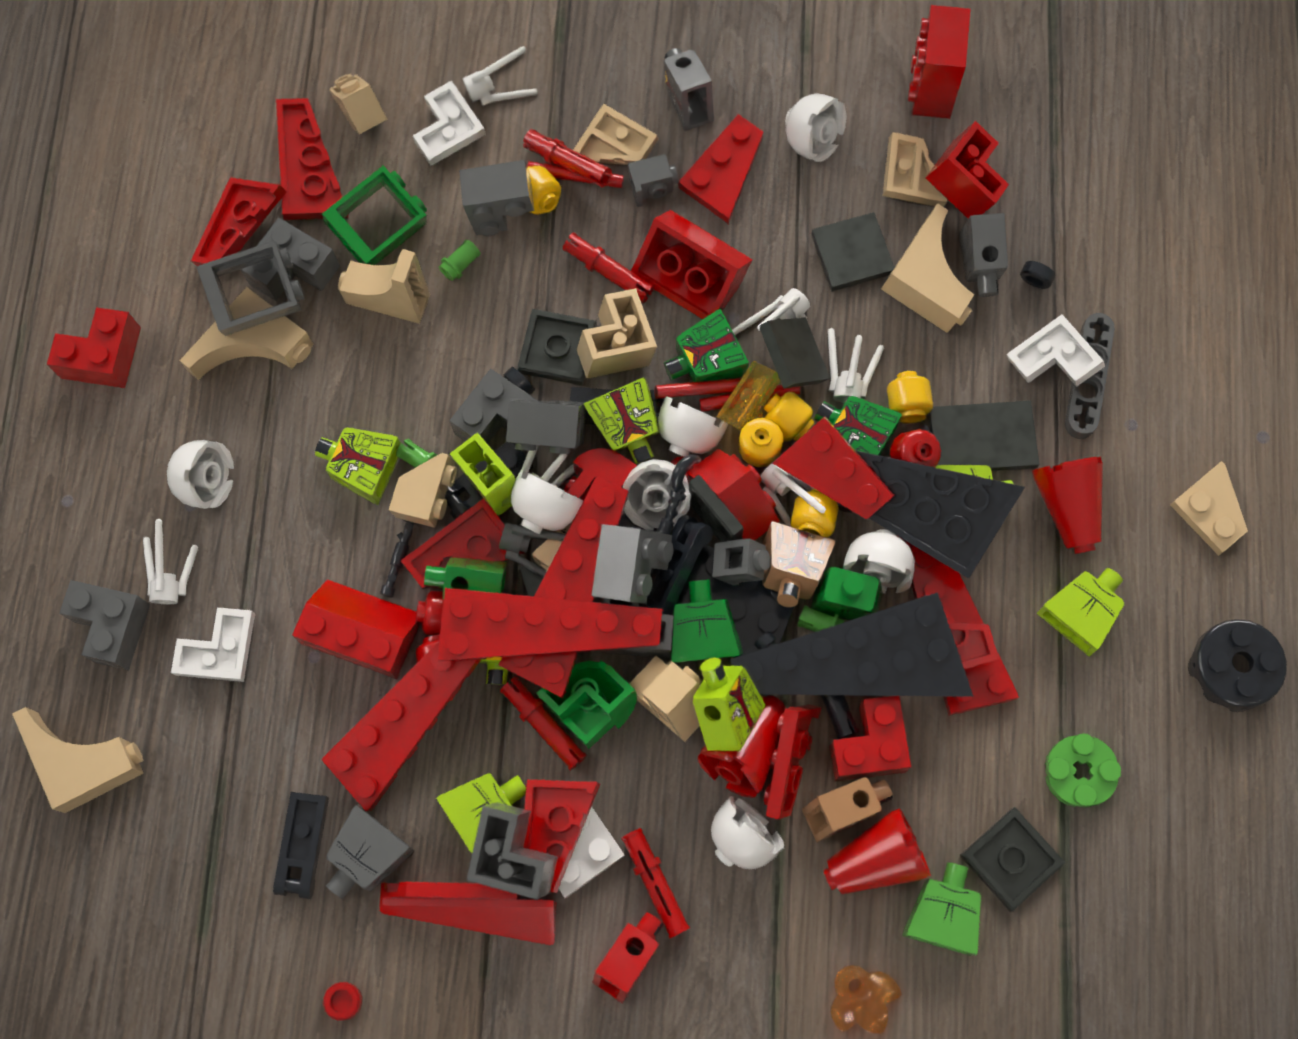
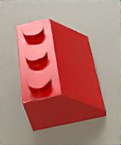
[631,210,753,319]
[292,579,421,679]

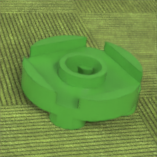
[1045,733,1121,808]

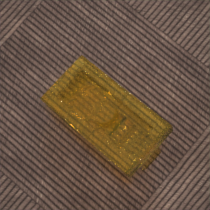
[716,360,780,431]

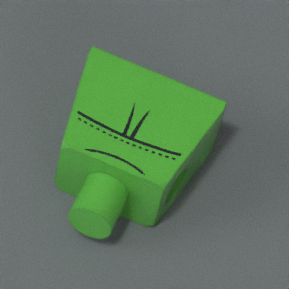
[902,862,981,956]

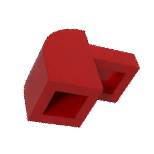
[563,448,637,501]

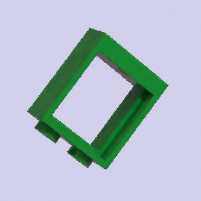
[322,165,427,265]

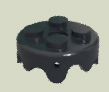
[1188,619,1287,712]

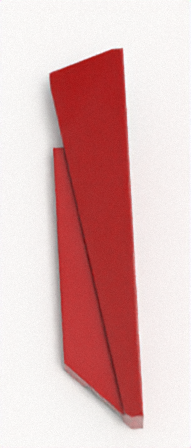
[379,882,556,945]

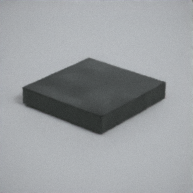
[811,212,895,292]
[517,308,597,386]
[759,317,830,389]
[689,475,744,542]
[960,807,1066,912]

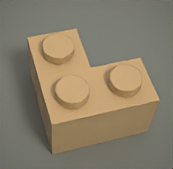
[577,289,657,379]
[629,656,702,742]

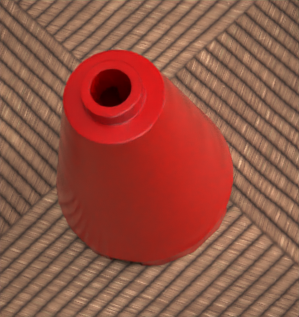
[1032,456,1103,554]
[697,695,785,798]
[823,808,931,894]

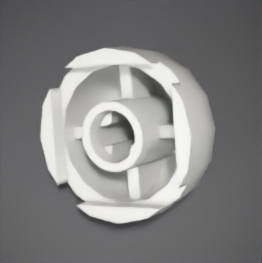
[785,93,847,162]
[658,396,728,457]
[167,440,234,509]
[623,459,691,531]
[511,470,583,534]
[843,529,915,593]
[711,796,784,869]

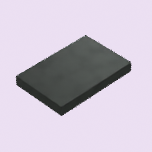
[928,400,1040,471]

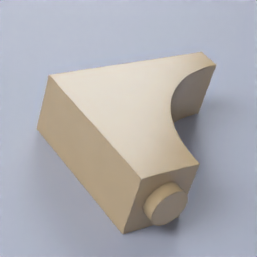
[881,203,975,333]
[338,249,430,324]
[179,287,313,380]
[12,707,143,813]

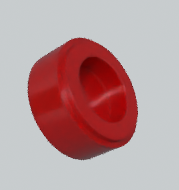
[323,982,362,1021]

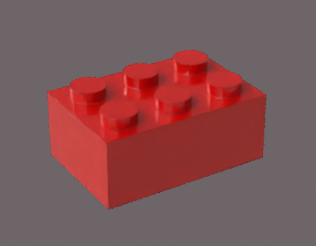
[907,5,971,119]

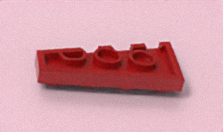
[276,98,349,220]

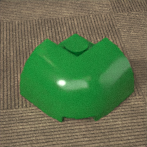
[537,660,637,749]

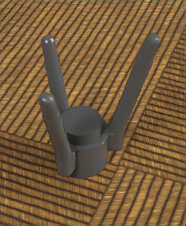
[499,522,566,578]

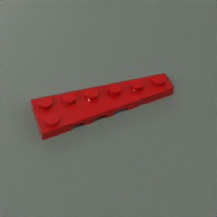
[498,475,629,698]
[897,536,1019,716]
[437,588,662,661]
[321,642,481,812]

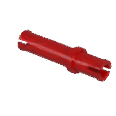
[523,129,612,188]
[562,232,655,304]
[500,676,587,771]
[621,828,690,939]

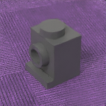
[628,154,679,207]
[712,539,771,585]

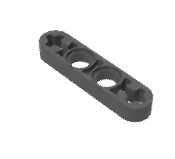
[1065,313,1115,439]

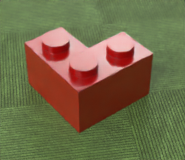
[925,121,1009,219]
[47,307,141,388]
[687,448,780,541]
[829,696,911,782]

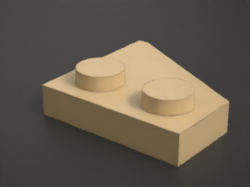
[573,104,659,165]
[883,132,947,207]
[1170,461,1248,556]

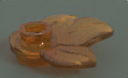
[831,965,901,1034]

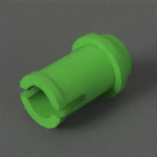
[439,239,481,281]
[396,439,437,468]
[797,605,845,632]

